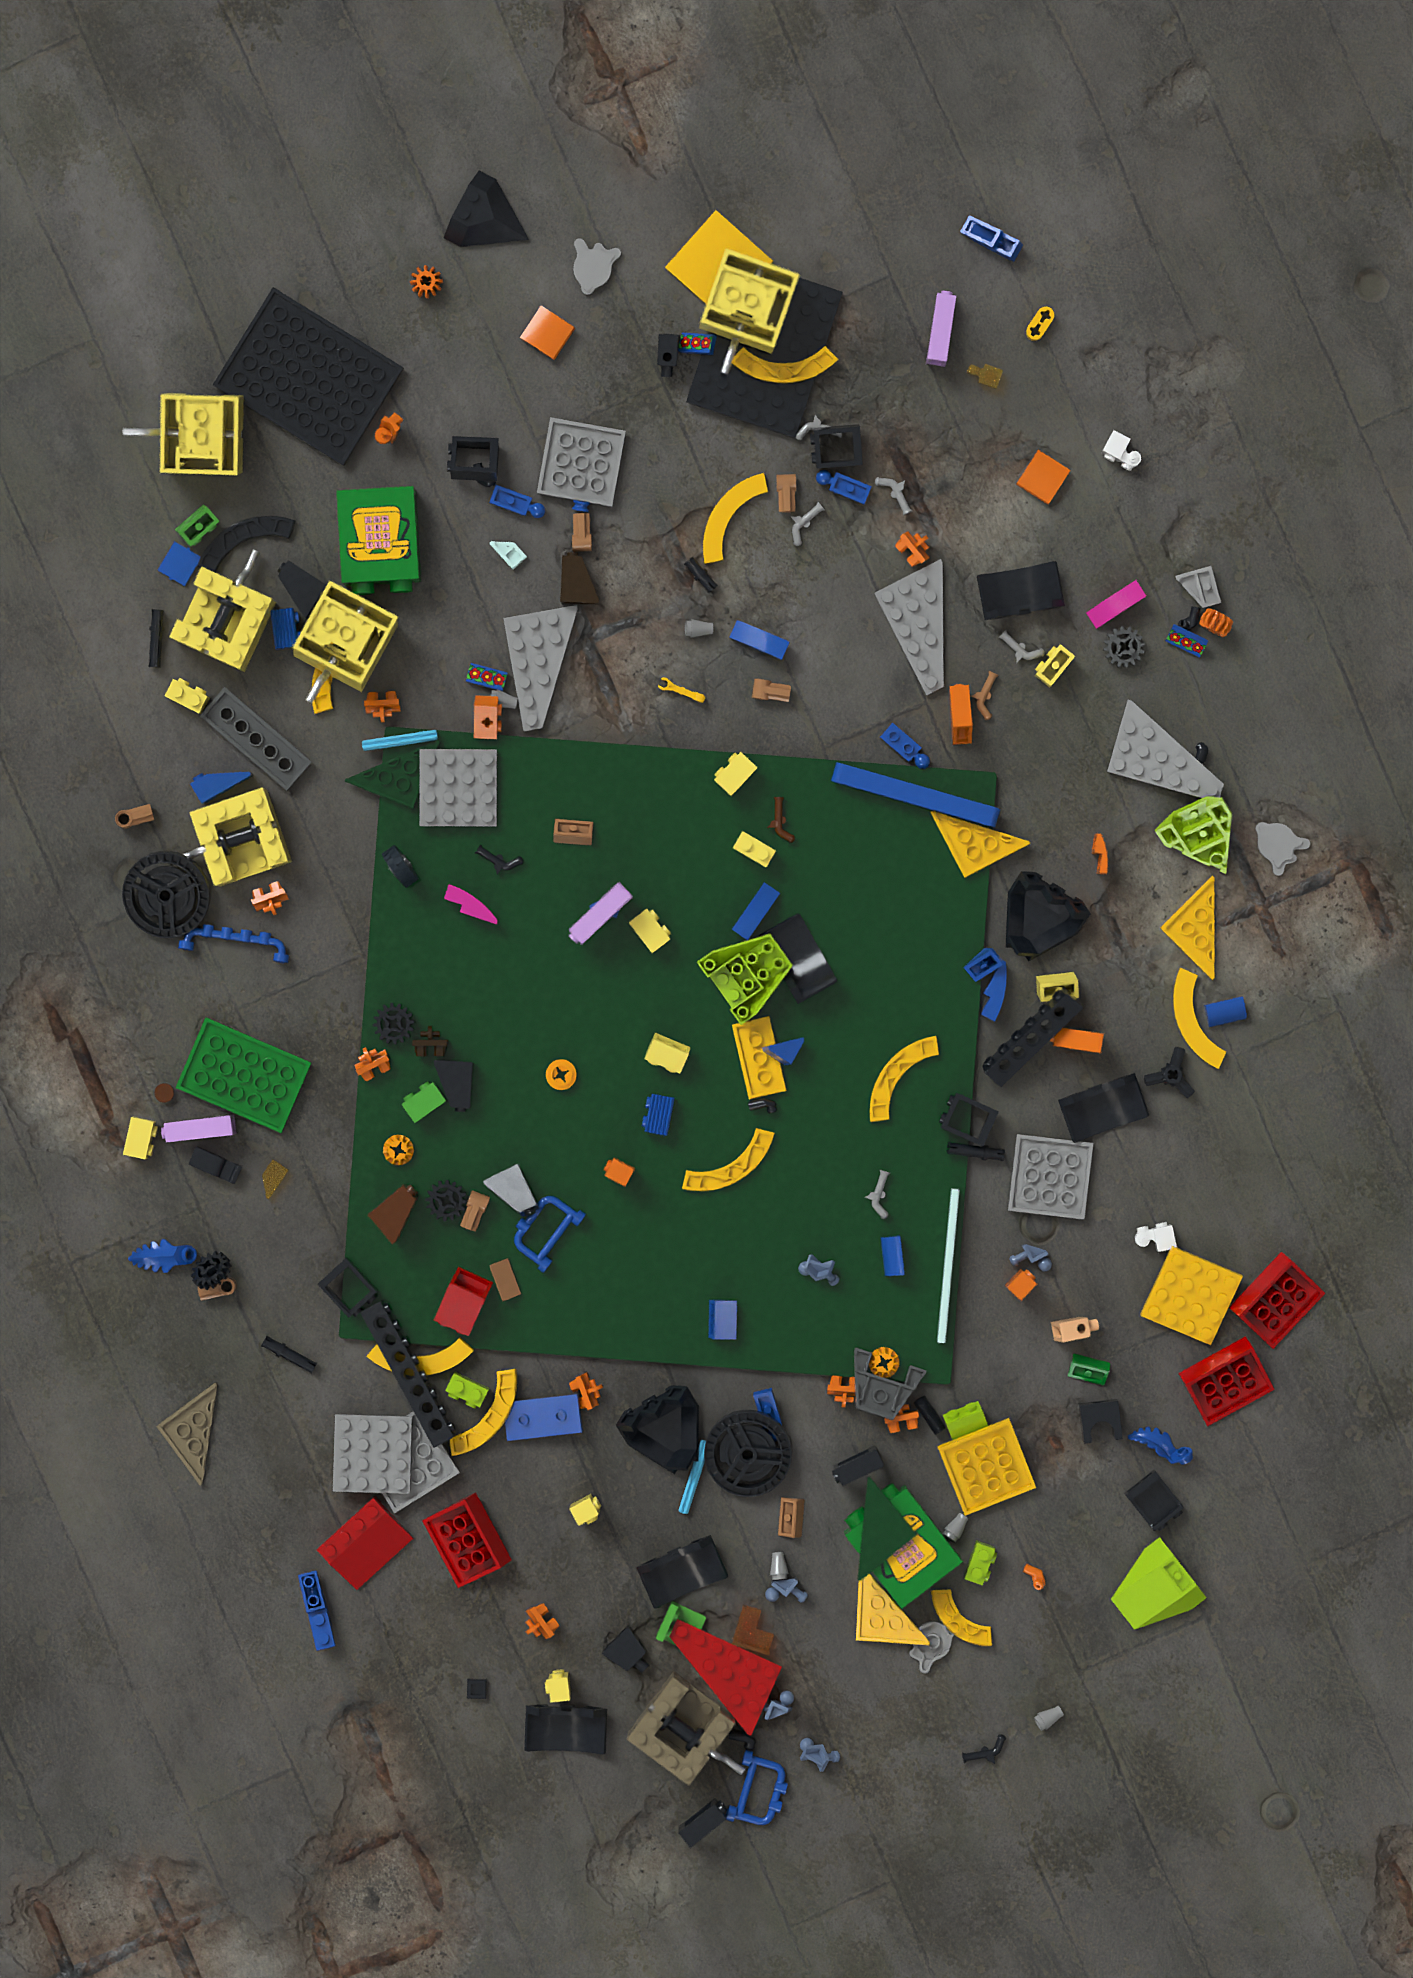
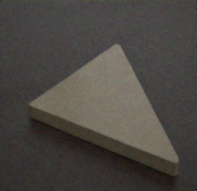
[156,1382,218,1485]

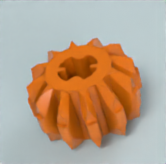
[410,265,443,299]
[1199,608,1233,637]

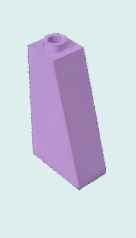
[926,291,956,367]
[569,882,633,944]
[161,1115,237,1142]

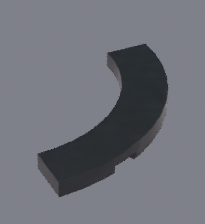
[197,516,295,573]

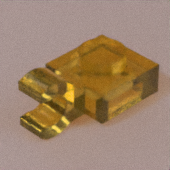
[967,364,1003,389]

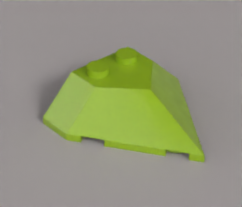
[1155,796,1232,874]

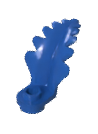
[128,1239,197,1273]
[1128,1427,1193,1464]

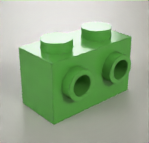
[175,505,219,546]
[402,1081,447,1123]

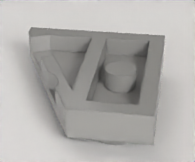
[1175,566,1222,608]

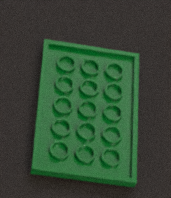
[176,1017,312,1133]

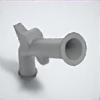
[796,415,842,440]
[875,477,913,516]
[790,502,825,546]
[998,630,1045,663]
[865,1170,890,1219]

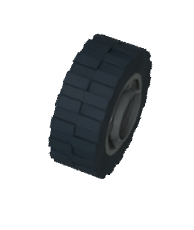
[382,845,419,888]

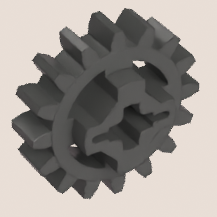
[1103,626,1145,668]

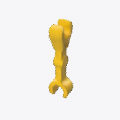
[658,677,705,703]

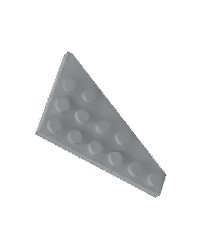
[874,559,944,696]
[503,605,578,732]
[1107,700,1224,798]

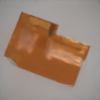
[732,1605,774,1655]

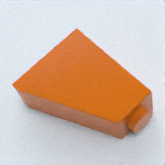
[949,684,972,745]
[1050,1028,1104,1053]

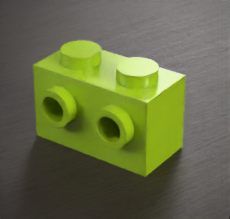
[445,1372,489,1408]
[943,1401,988,1440]
[963,1540,997,1586]

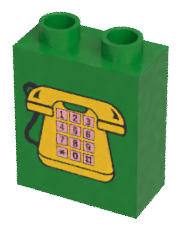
[336,486,421,595]
[844,1483,963,1609]

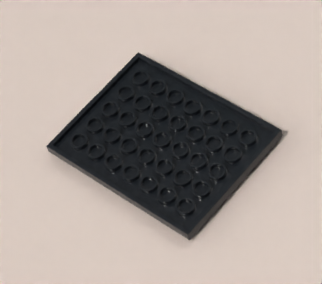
[686,277,843,438]
[213,287,404,466]

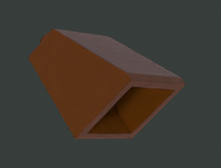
[368,1184,418,1244]

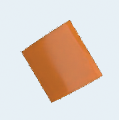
[520,306,575,360]
[1016,450,1071,505]
[1091,833,1108,875]

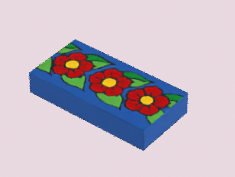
[678,333,717,355]
[1165,624,1208,658]
[466,663,508,691]

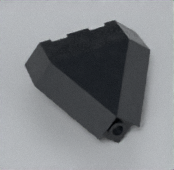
[1005,871,1091,962]
[616,1385,699,1475]

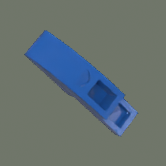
[298,1570,336,1651]

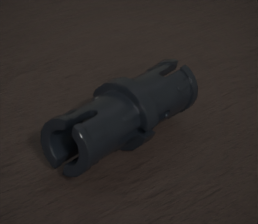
[684,557,718,593]

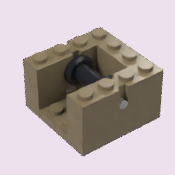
[627,1671,745,1785]

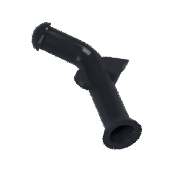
[475,845,523,875]
[962,1734,1006,1764]

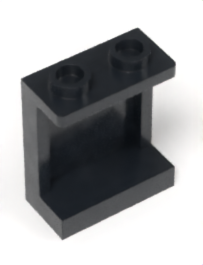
[1124,1470,1184,1531]

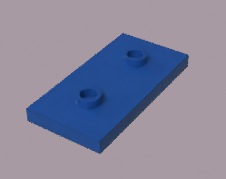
[505,1394,583,1441]

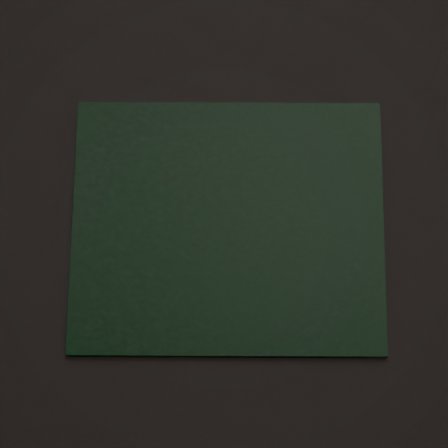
[339,727,997,1384]

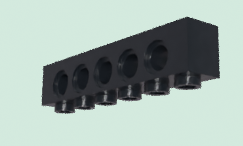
[982,987,1083,1087]

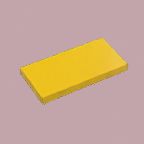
[732,1016,786,1099]

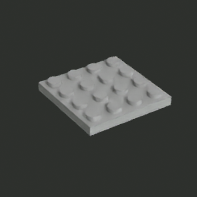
[537,417,626,507]
[419,749,497,826]
[1008,1134,1093,1219]
[382,1411,460,1513]
[333,1414,412,1494]

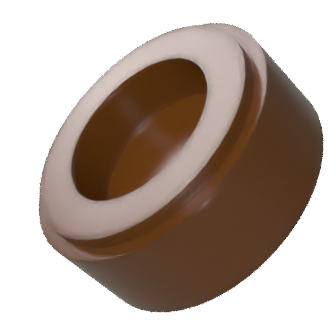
[155,1083,174,1103]

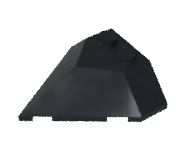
[444,170,529,247]

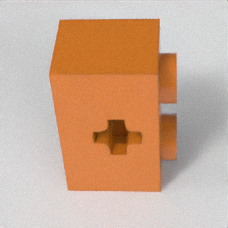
[474,695,502,739]
[604,1157,635,1186]
[1005,1269,1037,1300]

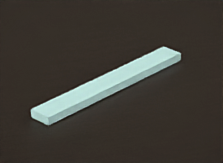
[937,1188,959,1343]

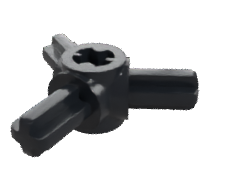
[1144,1047,1195,1098]

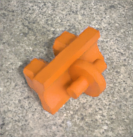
[375,412,403,444]
[895,531,930,567]
[364,691,400,723]
[251,881,289,915]
[355,1047,391,1081]
[569,1372,603,1410]
[827,1375,855,1408]
[884,1404,919,1433]
[525,1603,559,1639]

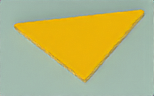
[930,811,1030,878]
[1160,876,1215,980]
[856,1574,930,1645]

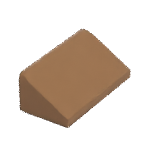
[553,819,593,845]
[489,1258,521,1301]
[778,1497,804,1538]

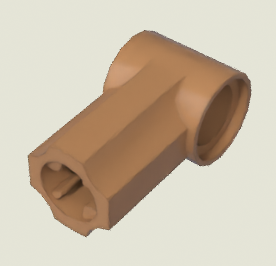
[777,474,796,513]
[572,513,592,552]
[751,679,791,702]
[115,804,155,829]
[460,1190,490,1231]
[198,1277,237,1301]

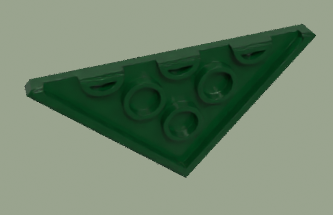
[345,740,441,809]
[857,1476,917,1582]

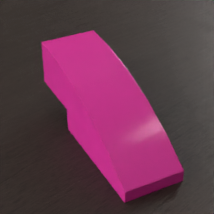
[1086,580,1146,629]
[444,884,498,924]

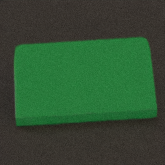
[1068,1354,1110,1386]

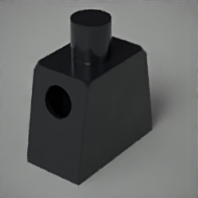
[657,333,679,377]
[602,1625,649,1673]

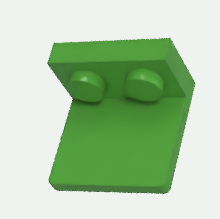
[656,1601,706,1645]

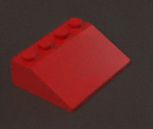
[1229,1252,1325,1349]
[1178,1336,1275,1427]
[422,1493,512,1588]
[317,1496,413,1590]

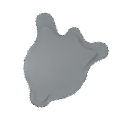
[573,238,621,295]
[1255,822,1310,876]
[909,1621,954,1674]

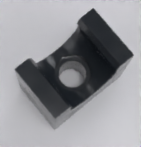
[1078,1399,1123,1444]

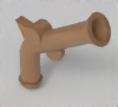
[971,671,999,720]

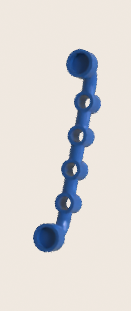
[178,924,289,963]

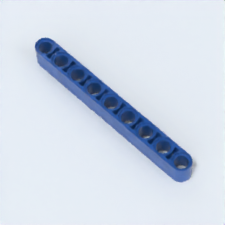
[831,762,1001,828]

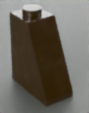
[560,552,599,605]

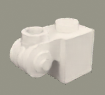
[1102,430,1141,471]
[1135,1222,1177,1252]

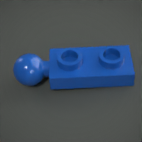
[816,470,872,505]
[489,485,545,518]
[880,723,930,769]
[753,1388,782,1442]

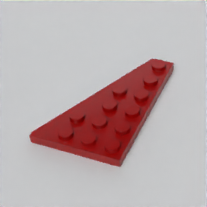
[669,1619,782,1736]

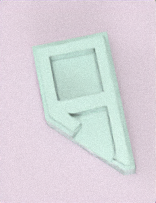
[489,541,527,570]

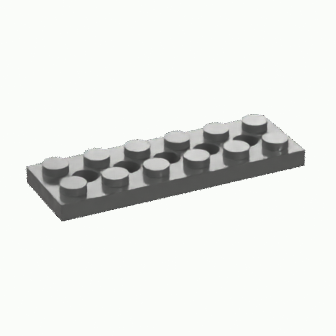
[200,687,312,791]

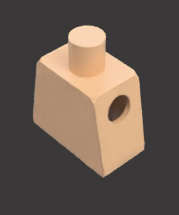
[1051,1317,1099,1342]

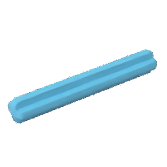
[362,730,438,751]
[679,1440,706,1514]

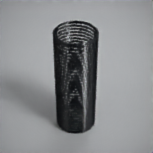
[914,1395,946,1435]

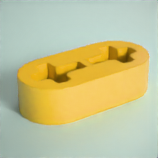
[1026,307,1054,341]

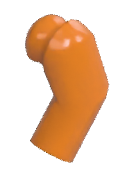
[1023,1563,1046,1590]

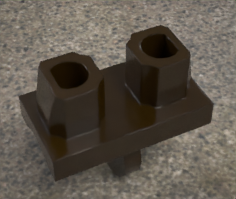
[412,1026,448,1056]

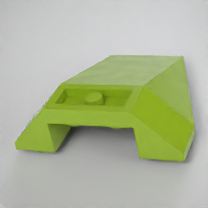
[697,934,793,1025]
[1111,1537,1207,1630]

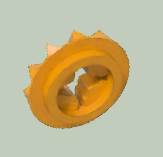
[546,1059,577,1090]
[383,1135,414,1165]
[869,1347,899,1378]

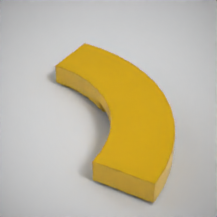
[931,1589,992,1646]

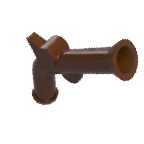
[767,797,795,843]

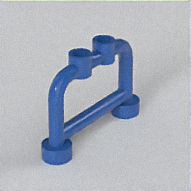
[514,1196,586,1273]
[727,1750,788,1825]

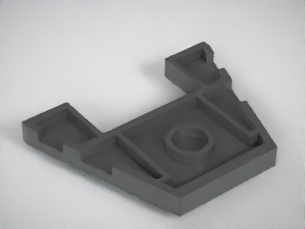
[854,1348,927,1420]

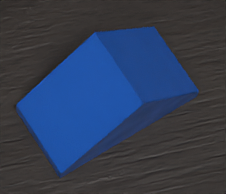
[964,948,1004,982]
[762,1038,804,1065]

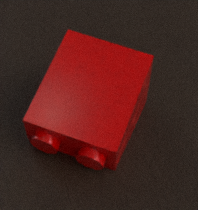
[434,1267,493,1336]

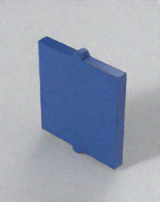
[158,541,201,586]

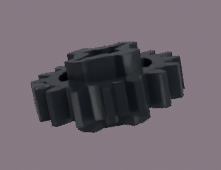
[373,1003,415,1044]
[425,1179,467,1221]
[191,1251,232,1290]

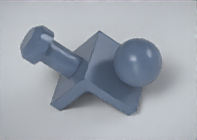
[1009,1244,1052,1271]
[798,1254,839,1286]
[765,1578,808,1603]
[763,1691,794,1720]
[800,1738,840,1772]

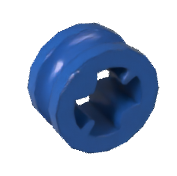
[572,500,590,512]

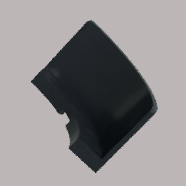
[977,561,1065,620]
[759,914,838,1004]
[1058,1073,1149,1143]
[636,1535,728,1609]
[524,1704,607,1755]

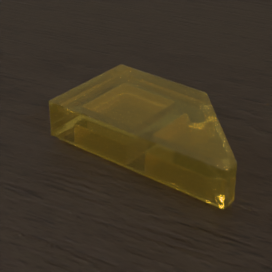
[262,1159,289,1199]

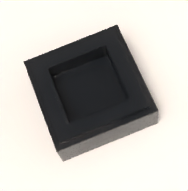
[467,1679,487,1699]

